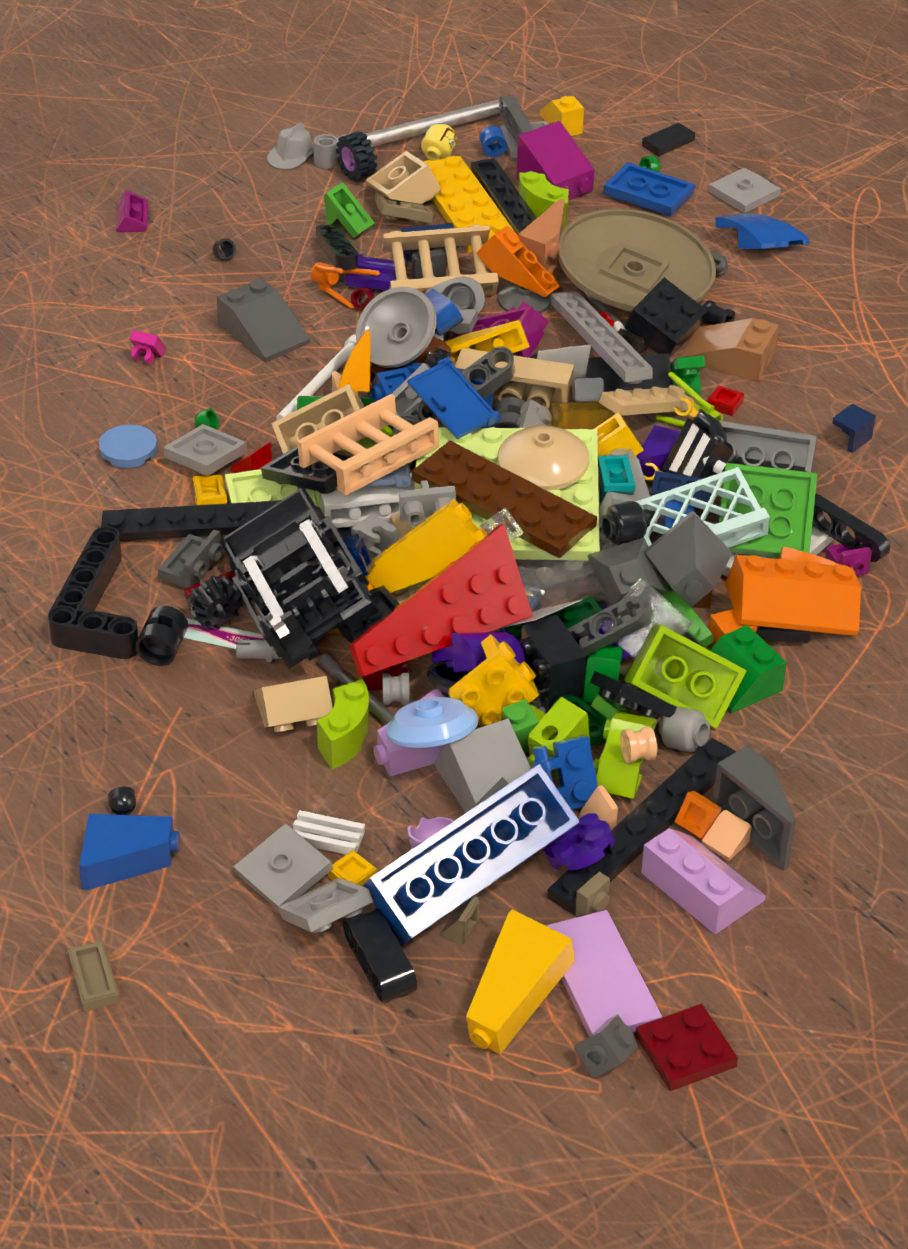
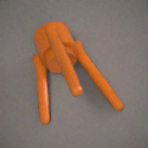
[311,262,380,309]

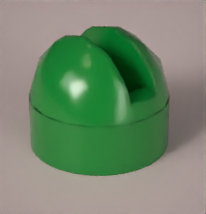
[639,156,661,172]
[194,408,219,430]

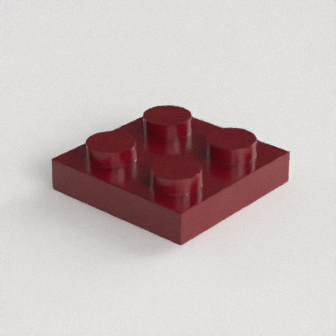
[635,1003,738,1091]

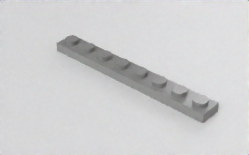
[551,291,653,384]

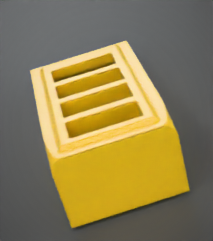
[192,474,227,505]

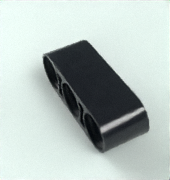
[343,908,417,1002]

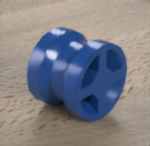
[479,126,507,158]

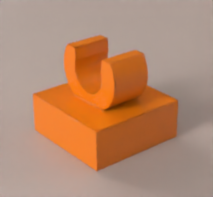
[675,791,721,839]

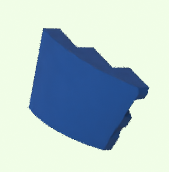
[715,213,809,249]

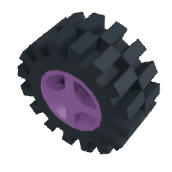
[336,131,378,181]

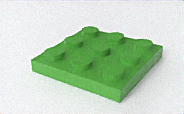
[719,463,818,558]

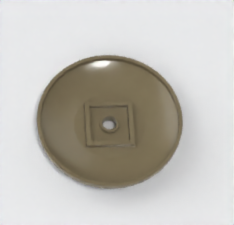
[558,209,716,311]

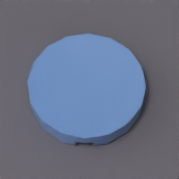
[98,424,158,468]

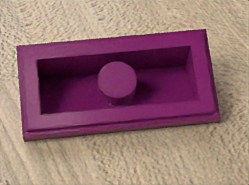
[115,190,148,232]

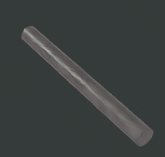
[318,654,395,725]

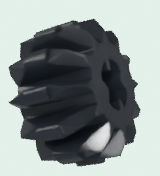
[187,574,243,629]

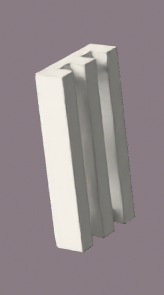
[293,810,365,855]

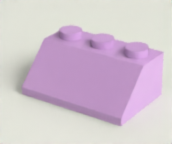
[641,828,766,935]

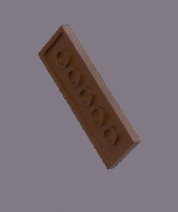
[412,440,597,559]

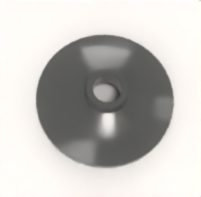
[498,283,551,313]

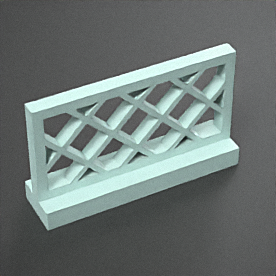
[635,467,770,548]

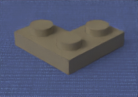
[374,190,434,225]

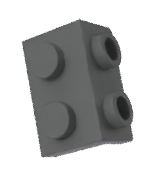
[158,530,223,588]

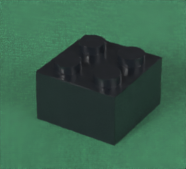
[624,277,707,357]
[519,615,586,712]

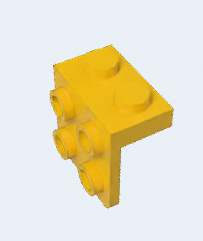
[449,635,539,728]

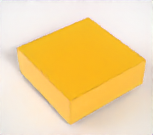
[328,850,377,886]

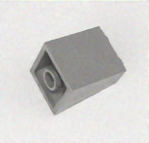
[435,719,531,813]

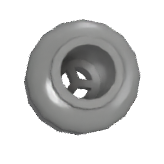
[658,706,710,752]

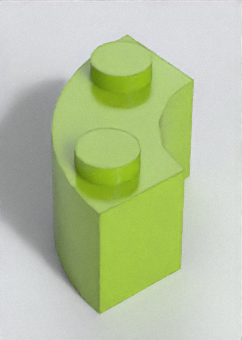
[519,171,569,230]
[317,679,369,770]
[594,711,657,799]

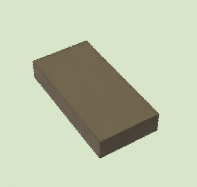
[67,940,120,1011]

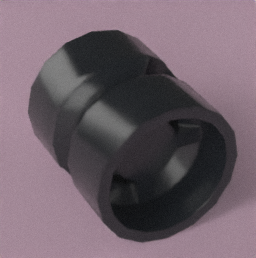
[135,605,188,666]

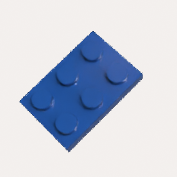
[603,162,695,216]

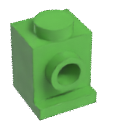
[501,699,539,754]

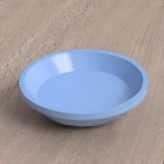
[386,697,478,748]

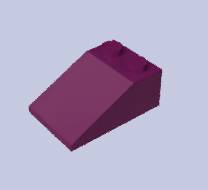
[449,306,544,358]

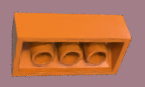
[725,555,861,636]

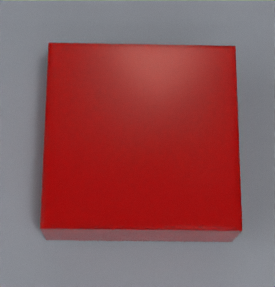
[707,385,744,416]

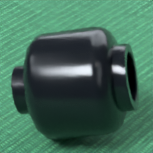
[601,501,650,545]

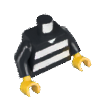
[644,398,732,482]

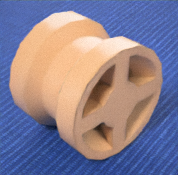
[620,727,657,764]

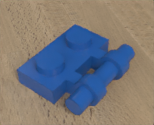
[532,735,598,810]

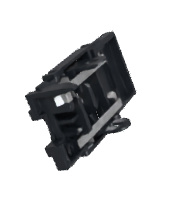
[220,487,378,669]

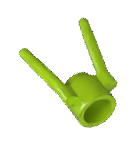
[655,372,723,427]

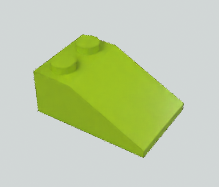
[624,624,747,729]

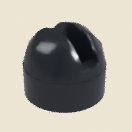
[212,238,236,260]
[108,786,136,815]

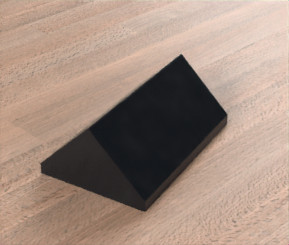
[585,353,671,392]

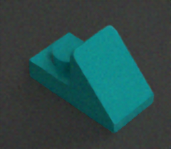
[598,455,636,503]

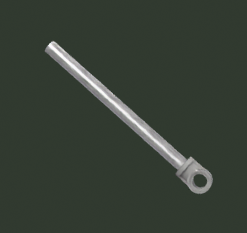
[313,99,500,169]

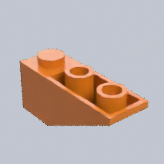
[476,226,560,297]

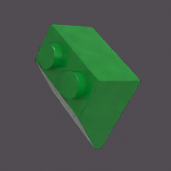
[710,625,787,714]

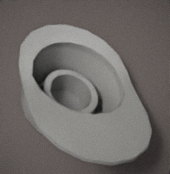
[267,122,314,170]
[426,276,485,314]

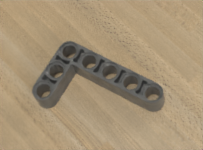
[394,347,515,466]

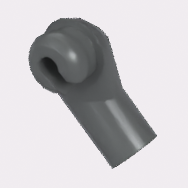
[710,251,728,275]

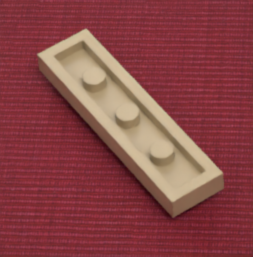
[599,385,694,416]

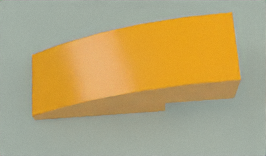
[338,329,371,395]

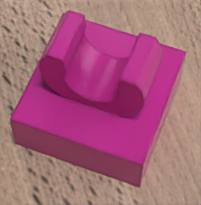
[129,329,166,365]

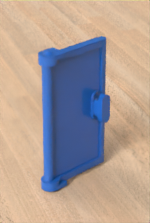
[407,357,501,439]

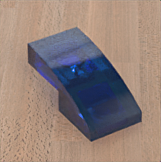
[344,533,375,576]

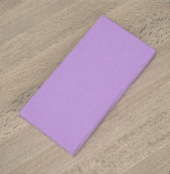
[546,910,662,1037]

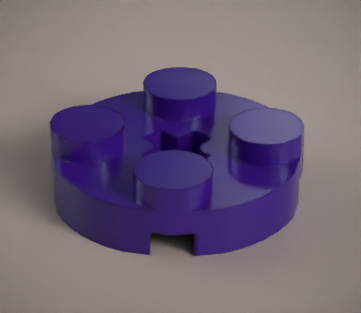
[544,813,615,870]

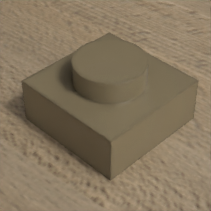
[575,872,610,917]

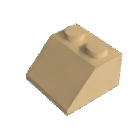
[366,151,441,204]
[254,676,333,732]

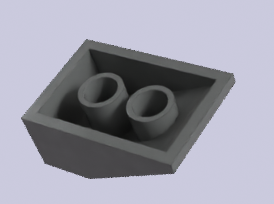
[217,278,310,363]
[713,745,796,871]

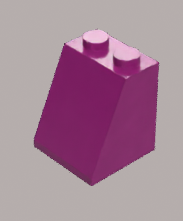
[516,121,594,201]

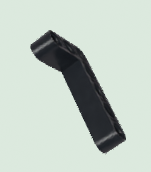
[48,526,138,659]

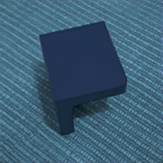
[832,404,876,453]

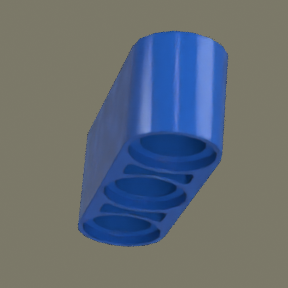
[425,289,463,336]

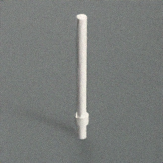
[276,335,357,420]

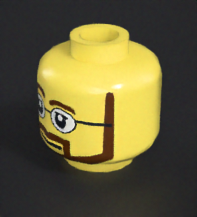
[421,124,457,161]

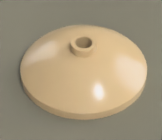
[498,425,589,491]

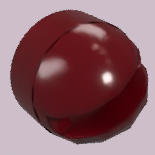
[351,287,374,310]

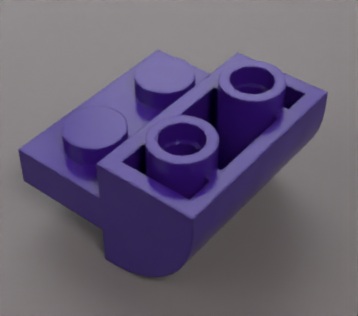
[432,632,525,673]

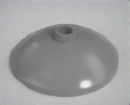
[356,287,436,368]

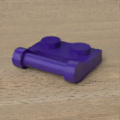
[346,254,407,291]

